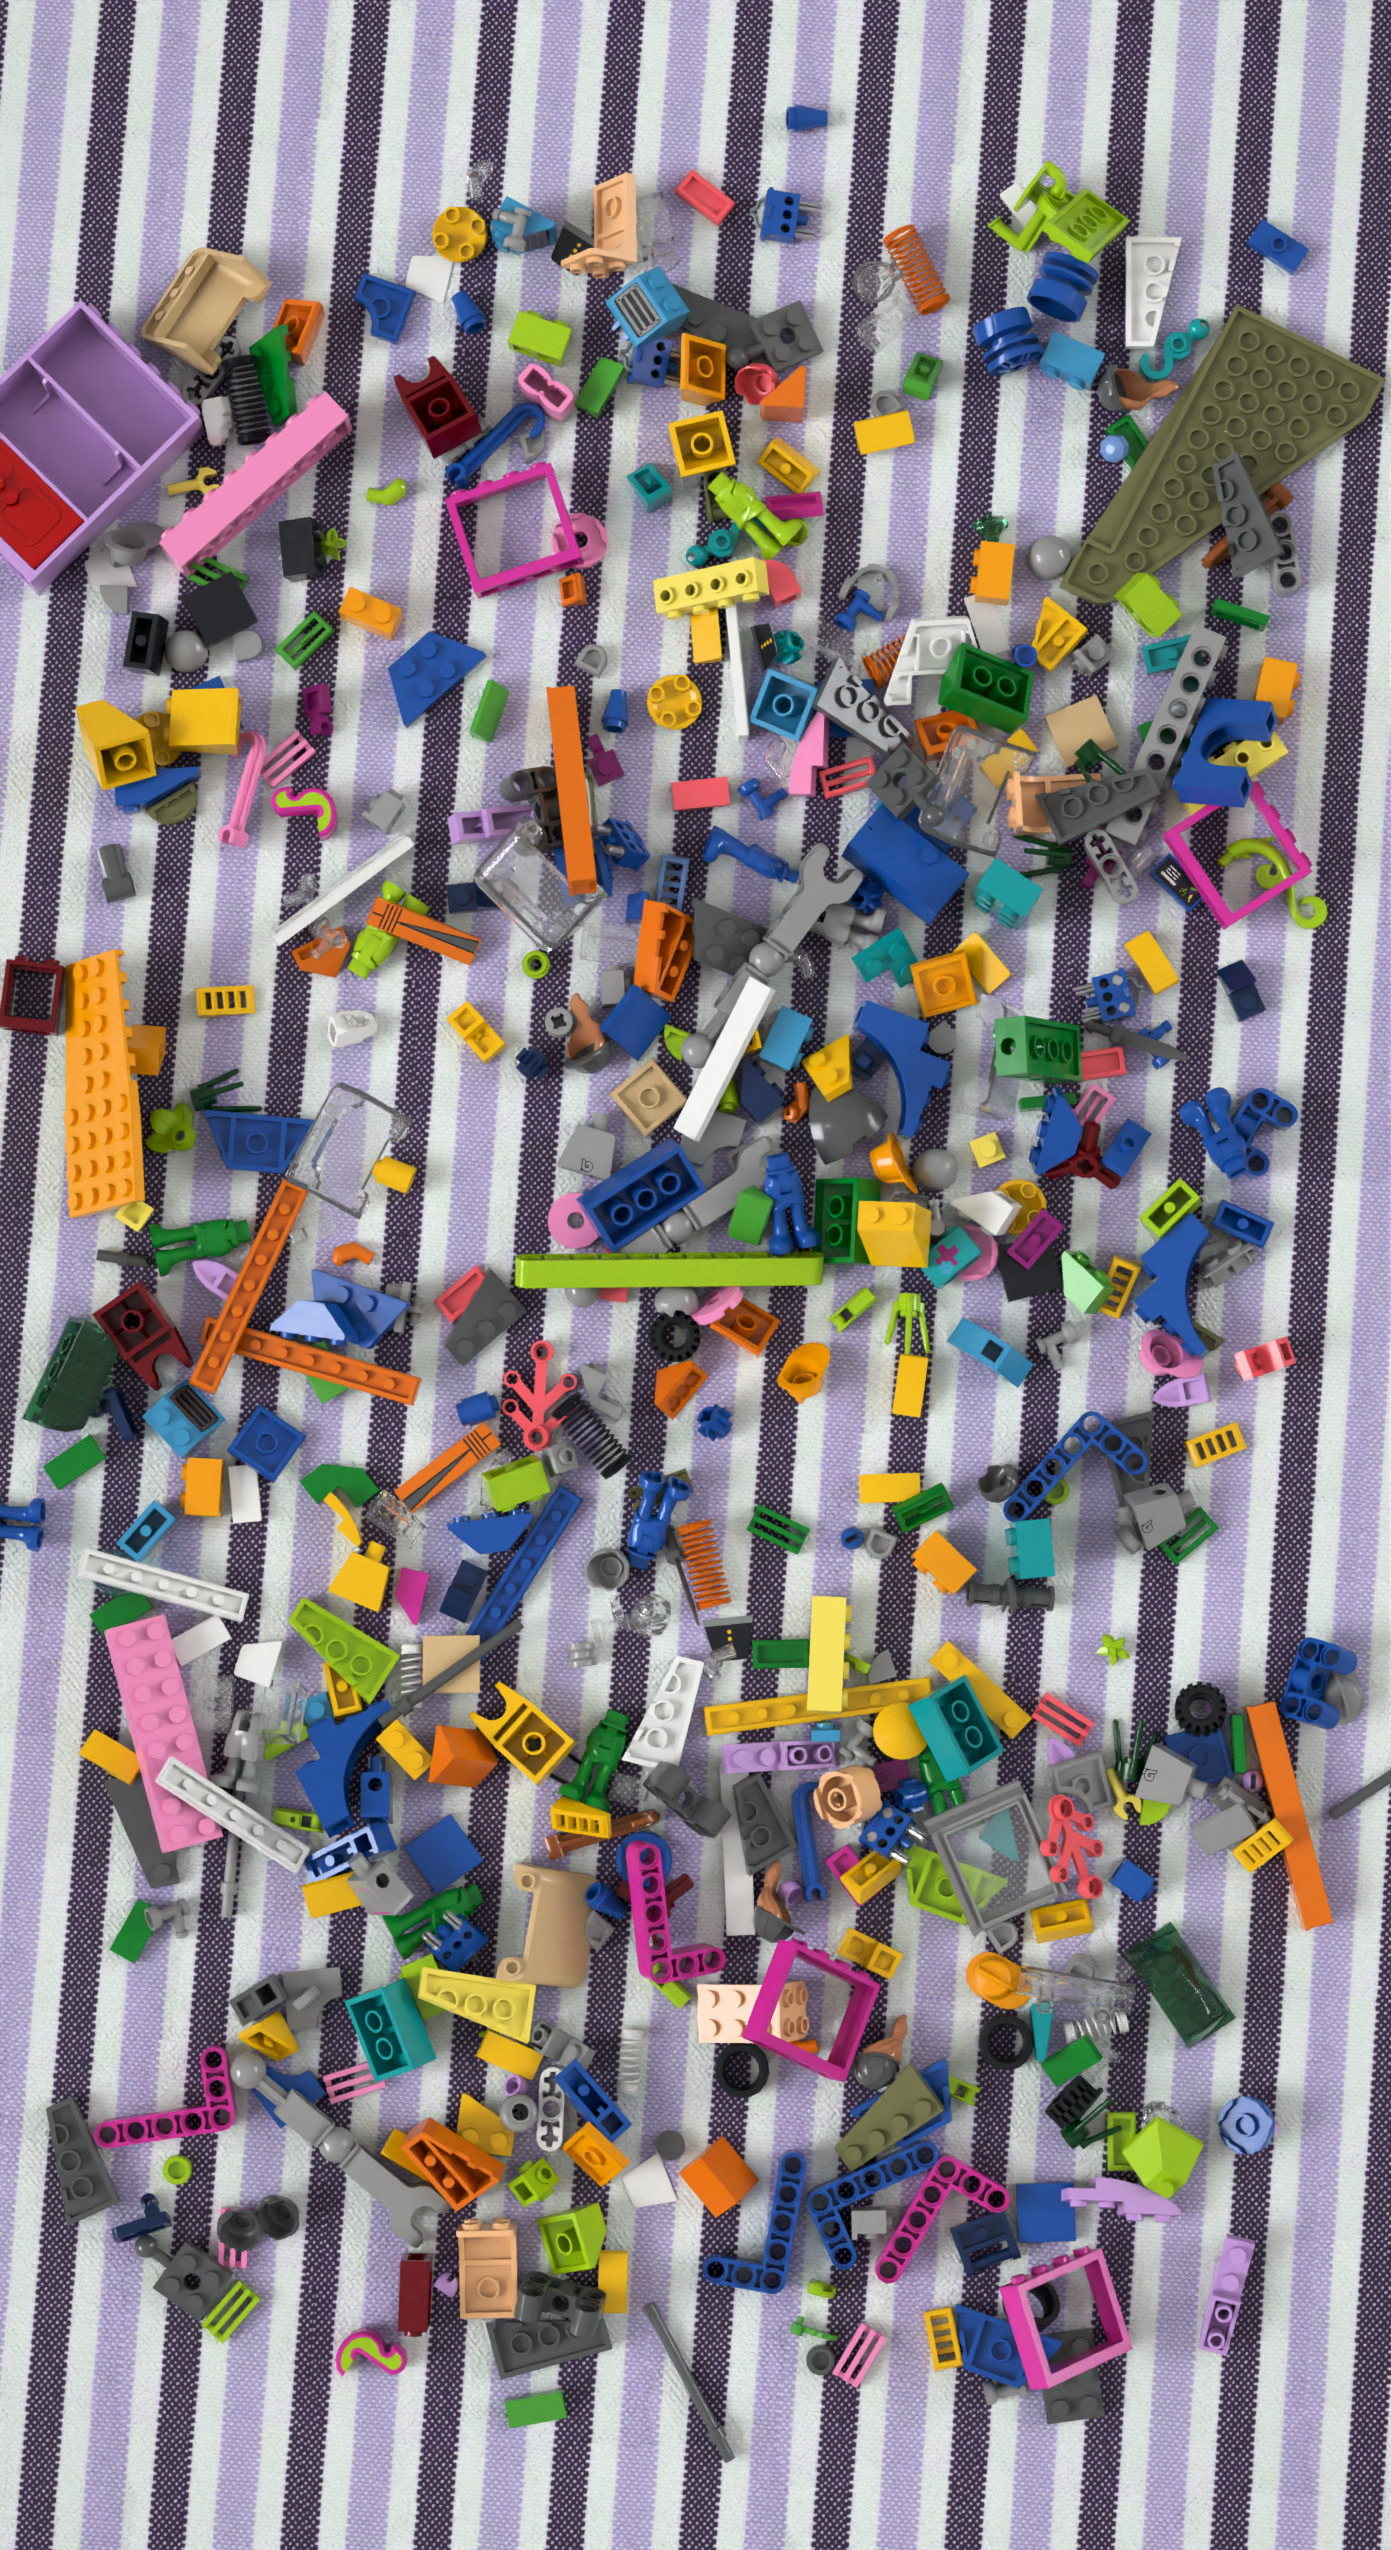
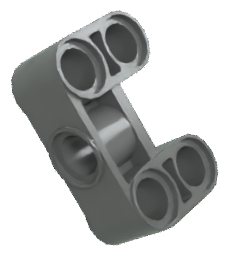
[500,766,564,856]
[643,1761,732,1838]
[514,2271,606,2339]

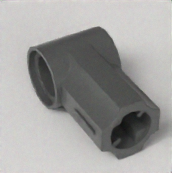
[96,843,136,903]

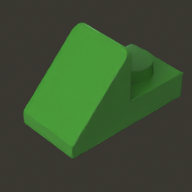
[902,352,943,401]

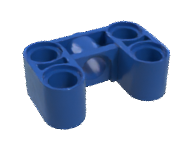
[1231,1088,1298,1179]
[1280,1637,1357,1730]

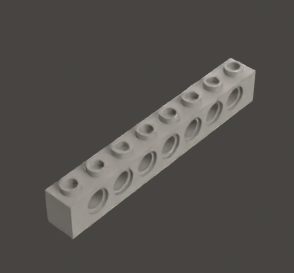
[1105,624,1229,847]

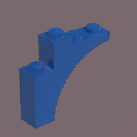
[852,1000,952,1140]
[1133,1212,1213,1360]
[295,1699,396,1838]

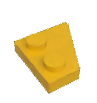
[1031,596,1088,673]
[801,1034,853,1102]
[456,2092,515,2157]

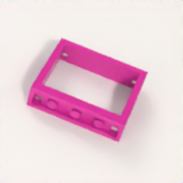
[445,462,584,599]
[1162,778,1312,930]
[742,1937,881,2083]
[999,2245,1133,2390]

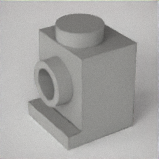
[361,788,406,835]
[601,965,630,1008]
[850,2206,892,2240]

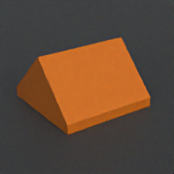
[272,299,325,366]
[760,364,806,423]
[914,710,982,763]
[710,1297,781,1358]
[428,1725,498,1788]
[678,2136,759,2218]

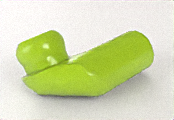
[366,478,407,506]

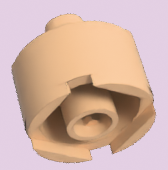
[814,1765,882,1828]

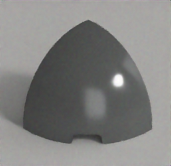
[809,1086,888,1165]

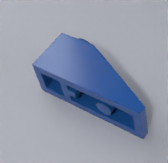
[115,766,202,814]
[304,1823,397,1882]
[554,2058,632,2143]

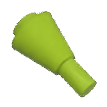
[717,1076,741,1113]

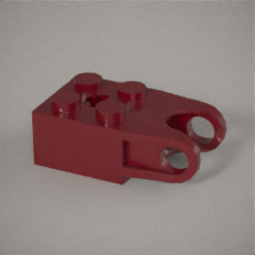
[393,356,483,459]
[92,1280,194,1391]

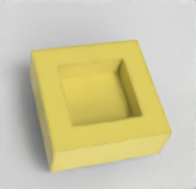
[968,1132,1006,1169]
[115,1201,155,1233]

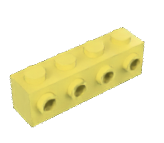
[653,557,770,620]
[1173,731,1288,816]
[807,1596,852,1715]

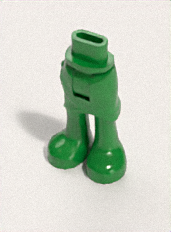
[149,1219,251,1277]
[558,1709,629,1813]
[917,1744,985,1836]
[381,1883,484,1960]

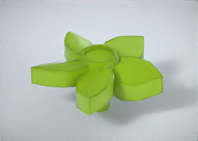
[321,528,348,561]
[1097,1634,1130,1666]

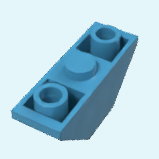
[947,1318,1034,1388]

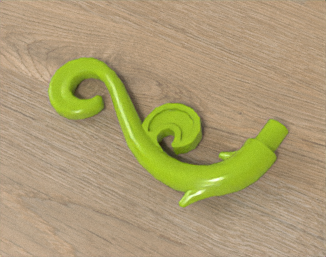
[1217,836,1328,929]

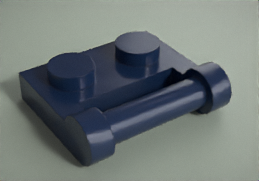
[949,2211,1021,2278]

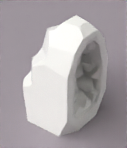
[201,396,234,447]
[327,1010,377,1048]

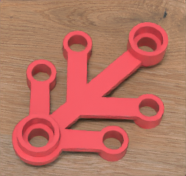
[502,1340,578,1452]
[1040,1794,1103,1899]

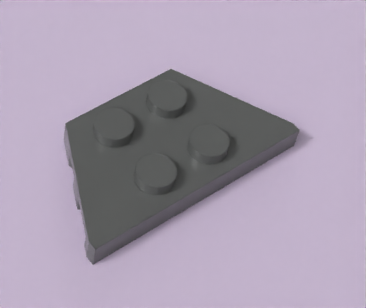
[691,897,768,976]

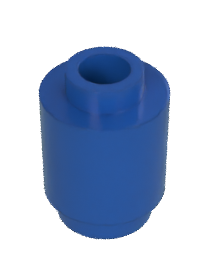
[456,1391,500,1426]

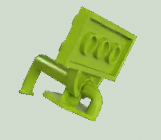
[987,160,1130,264]

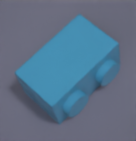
[1039,331,1105,391]
[758,1005,815,1074]
[116,1500,179,1562]

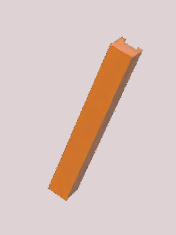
[546,685,598,897]
[1244,1701,1333,1931]

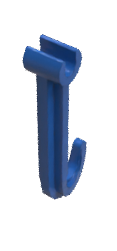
[446,402,546,490]
[791,1782,826,1902]

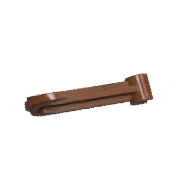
[1201,482,1294,570]
[543,1809,661,1860]

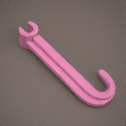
[219,731,266,848]

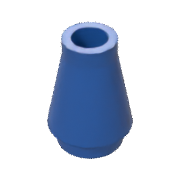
[786,104,828,133]
[451,291,486,335]
[601,689,629,733]
[585,1882,627,1919]

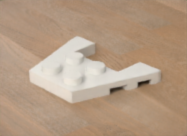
[884,615,978,706]

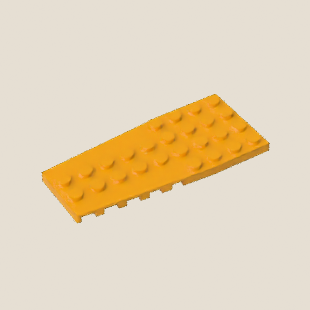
[64,949,145,1219]

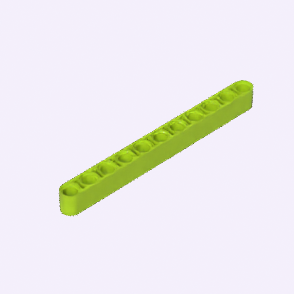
[515,1251,824,1288]

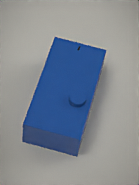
[842,804,970,926]
[576,1137,707,1253]

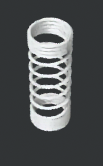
[401,1644,423,1708]
[1063,2010,1129,2044]
[616,2028,644,2094]

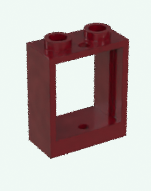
[0,956,66,1036]
[398,2252,433,2337]

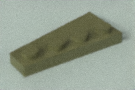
[834,2061,945,2172]

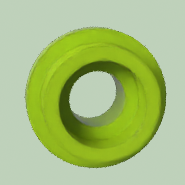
[522,950,550,979]

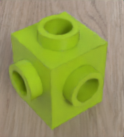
[507,2157,560,2208]

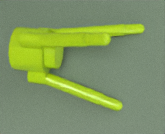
[884,1293,930,1355]

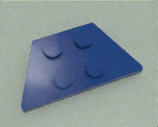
[388,631,487,729]
[205,1110,314,1174]
[311,1269,411,1349]
[850,2057,952,2148]
[956,2304,1063,2389]

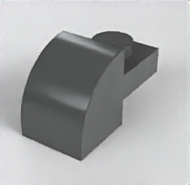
[229,1973,289,2026]

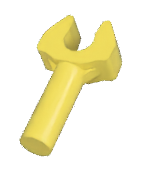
[167,467,220,496]
[1106,1767,1141,1820]

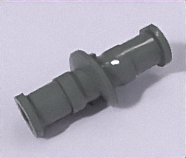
[966,1578,1055,1615]

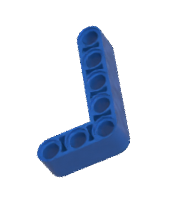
[1003,1411,1149,1522]
[806,2139,939,2270]
[703,2149,806,2294]

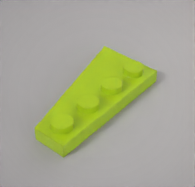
[288,1596,400,1705]

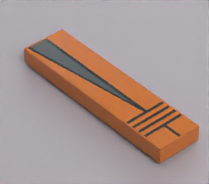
[366,896,481,965]
[394,1422,502,1514]

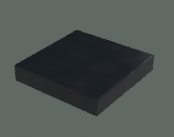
[182,571,258,648]
[997,1242,1063,1302]

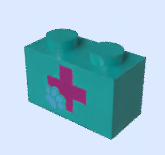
[921,1226,985,1289]

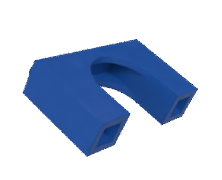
[1173,697,1278,808]

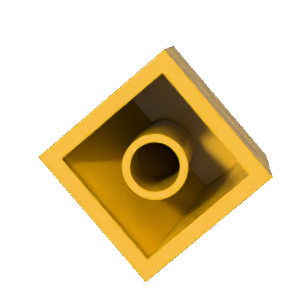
[164,688,242,755]
[76,699,157,791]
[857,1201,932,1268]

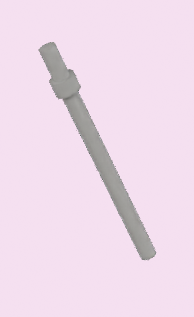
[220,1760,245,1918]

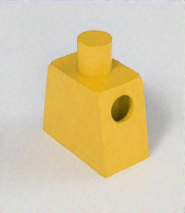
[328,1541,391,1612]

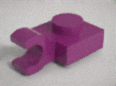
[302,684,333,736]
[587,734,625,787]
[1080,839,1123,891]

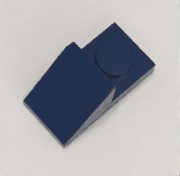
[447,879,506,914]
[1216,960,1266,1022]
[439,1560,489,1623]

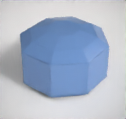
[1100,434,1129,463]

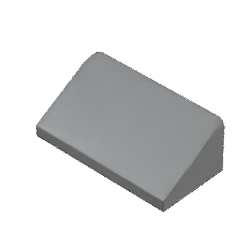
[1190,1803,1257,1855]

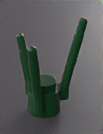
[1074,738,1126,783]
[1013,834,1072,878]
[190,1069,262,1114]
[1113,1719,1158,1783]
[1060,2087,1122,2150]

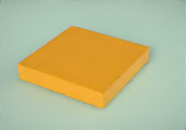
[909,949,977,1019]
[560,2121,630,2187]

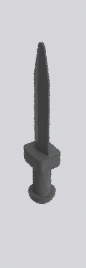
[1085,1019,1189,1061]
[665,1524,700,1626]

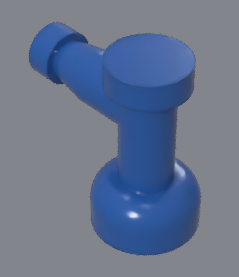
[834,589,884,632]
[1012,644,1037,668]
[737,777,788,821]
[1138,1020,1173,1070]

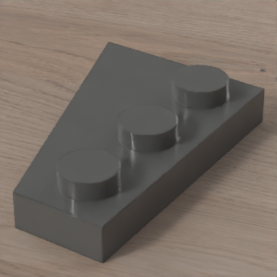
[443,1267,527,1366]
[1098,1411,1154,1507]
[732,1772,798,1876]

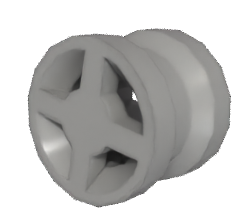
[545,1007,573,1038]
[566,1642,597,1668]

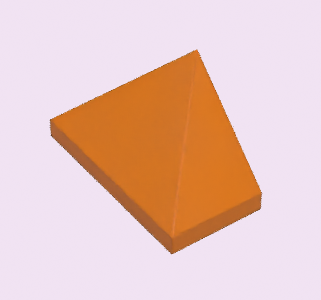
[291,926,351,978]
[654,1360,709,1420]

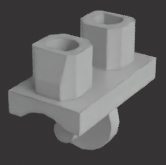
[385,1281,428,1335]

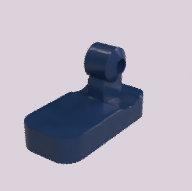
[851,1037,886,1082]
[88,1386,140,1443]
[111,2193,172,2243]

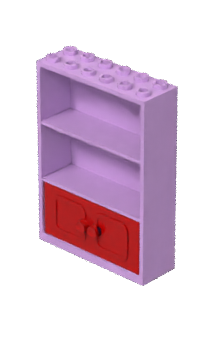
[0,300,206,595]

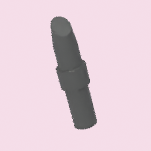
[96,1249,151,1268]

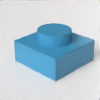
[299,1692,335,1728]
[811,1720,840,1742]

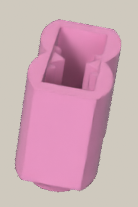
[518,363,575,422]

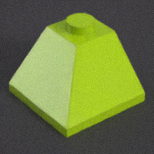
[1122,2116,1203,2199]
[537,2202,607,2275]

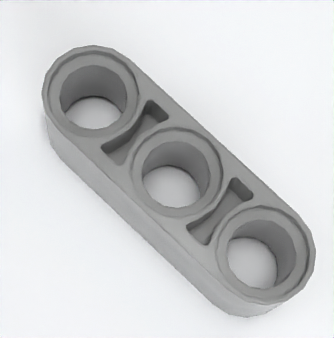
[1269,512,1301,598]

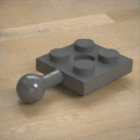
[726,300,824,373]
[865,742,946,827]
[135,2235,233,2321]

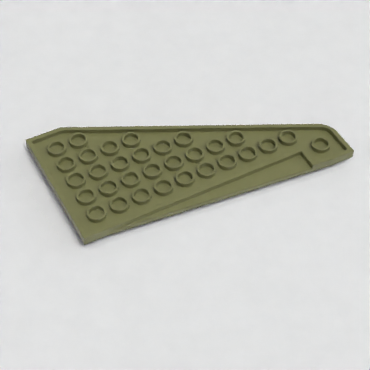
[1059,304,1386,606]

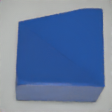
[625,891,649,924]

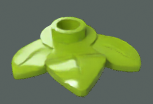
[145,1102,196,1154]

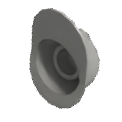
[103,522,165,568]
[1321,1670,1363,1725]

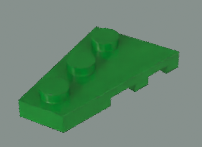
[249,324,298,426]

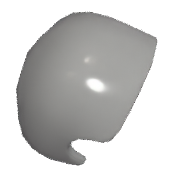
[1026,535,1072,580]
[164,630,208,673]
[912,1148,958,1191]
[654,1287,701,1317]
[585,1547,630,1591]

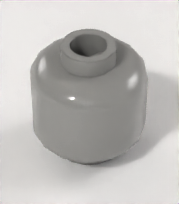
[499,2094,538,2133]

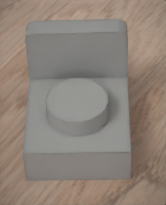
[1071,634,1116,678]
[542,1441,580,1477]

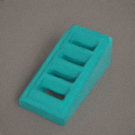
[1029,2002,1054,2064]

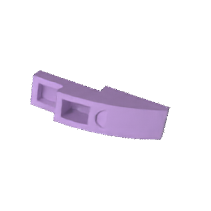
[722,1740,836,1774]
[1061,2177,1181,2222]
[1198,2233,1255,2356]

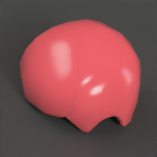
[734,362,779,405]

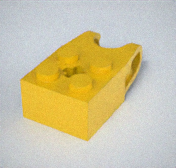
[469,1681,577,1787]

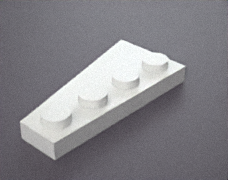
[1125,237,1182,350]
[622,1656,704,1768]

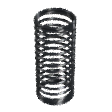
[221,355,272,446]
[551,1392,632,1479]

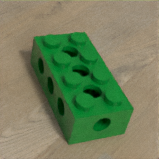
[993,1015,1082,1085]

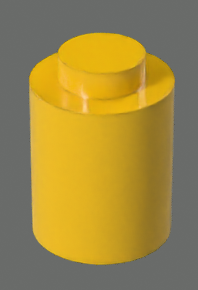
[372,1155,417,1194]

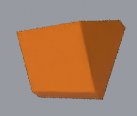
[559,572,587,607]

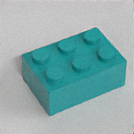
[972,858,1043,930]
[1005,1518,1055,1580]
[908,1675,1004,1782]
[344,1978,437,2082]

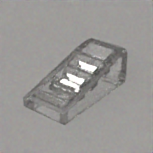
[365,1489,428,1550]

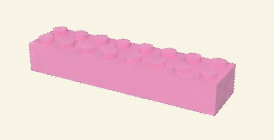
[159,391,353,579]
[104,1614,223,1853]

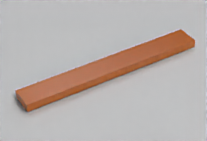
[189,1178,309,1395]
[199,1316,422,1406]

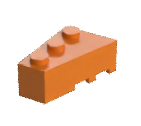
[633,899,694,1003]
[401,2117,506,2212]

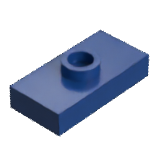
[1246,219,1309,275]
[1100,1118,1152,1178]

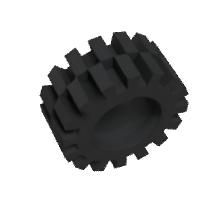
[649,1310,701,1362]
[1175,1681,1227,1737]
[1045,2075,1098,2129]

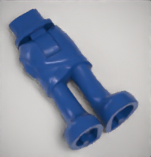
[702,825,799,883]
[1179,1087,1249,1179]
[764,1152,822,1255]
[626,1471,692,1569]
[0,1498,46,1552]

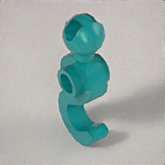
[1139,318,1210,382]
[685,517,764,567]

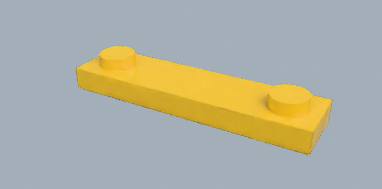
[928,1640,1032,1739]

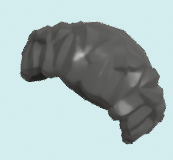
[977,1464,1019,1503]
[255,2195,300,2240]
[217,2208,263,2252]

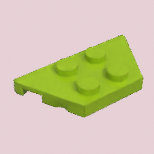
[903,1845,1008,1925]

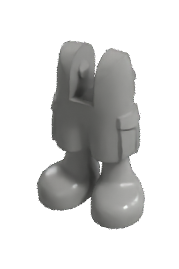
[809,903,888,950]
[209,1709,267,1794]

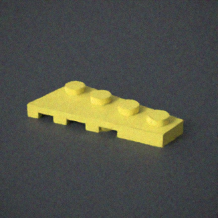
[418,1967,536,2044]

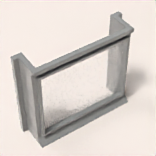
[923,1779,1068,1937]

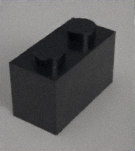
[278,517,327,582]
[123,611,169,677]

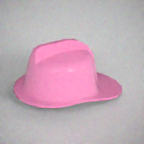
[1138,1329,1204,1379]

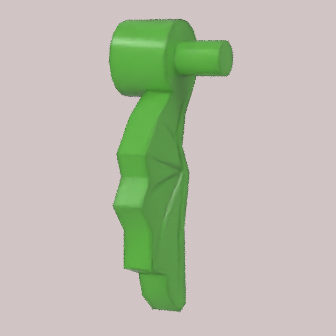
[790,2316,839,2341]

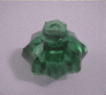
[973,512,1008,542]

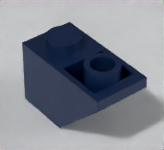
[741,1059,785,1127]

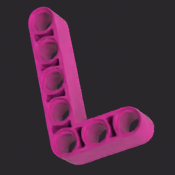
[626,1840,726,1984]
[94,2044,237,2148]
[875,2153,1010,2284]

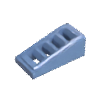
[655,853,690,912]

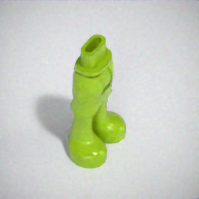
[707,472,803,560]
[347,880,430,980]

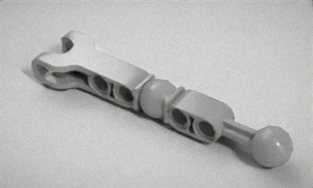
[681,843,863,1068]
[565,1136,772,1307]
[230,2052,452,2248]

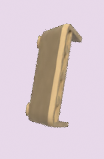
[141,247,272,375]
[496,1862,598,1988]

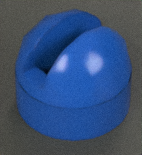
[841,1527,864,1550]

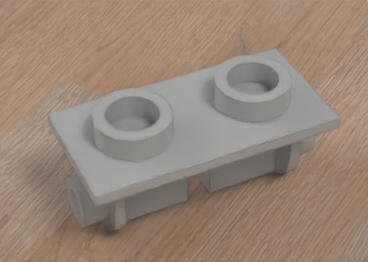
[1195,1239,1257,1288]
[1209,1776,1270,1829]

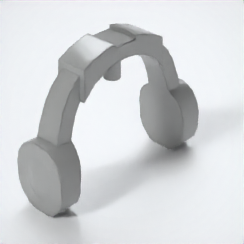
[838,564,900,622]

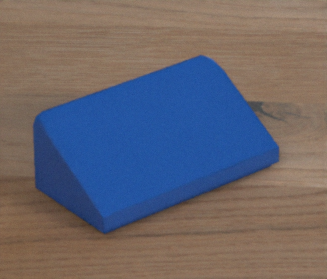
[1211,1200,1274,1249]

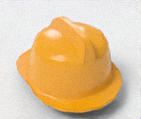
[870,1132,918,1194]
[777,1342,831,1404]
[966,1952,1032,2009]

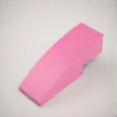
[788,712,830,797]

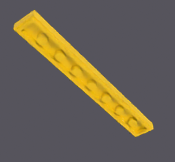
[704,1677,932,1736]

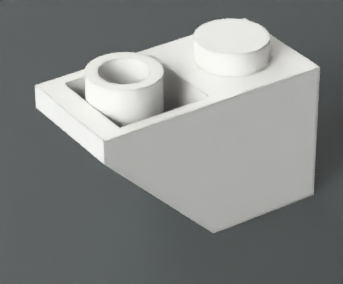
[951,1190,1022,1236]

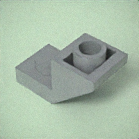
[579,1362,623,1421]
[527,2018,596,2070]

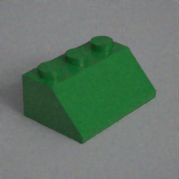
[938,642,1034,734]
[813,1177,881,1266]

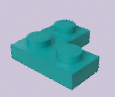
[1141,634,1209,692]
[851,928,918,988]

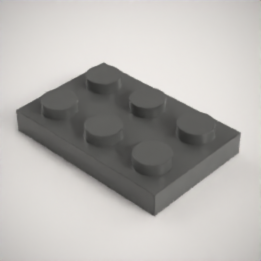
[1042,2328,1105,2424]

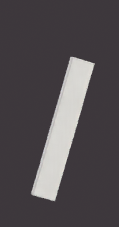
[725,602,749,741]
[270,833,415,946]
[673,977,776,1142]
[76,1547,249,1623]
[155,1756,311,1873]
[720,1763,755,1936]

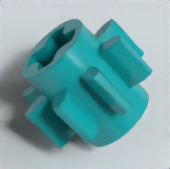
[773,629,804,665]

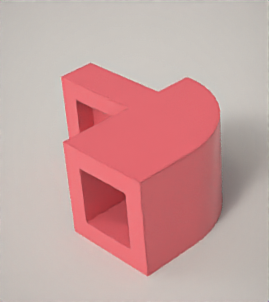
[763,560,802,609]
[1234,1336,1296,1381]

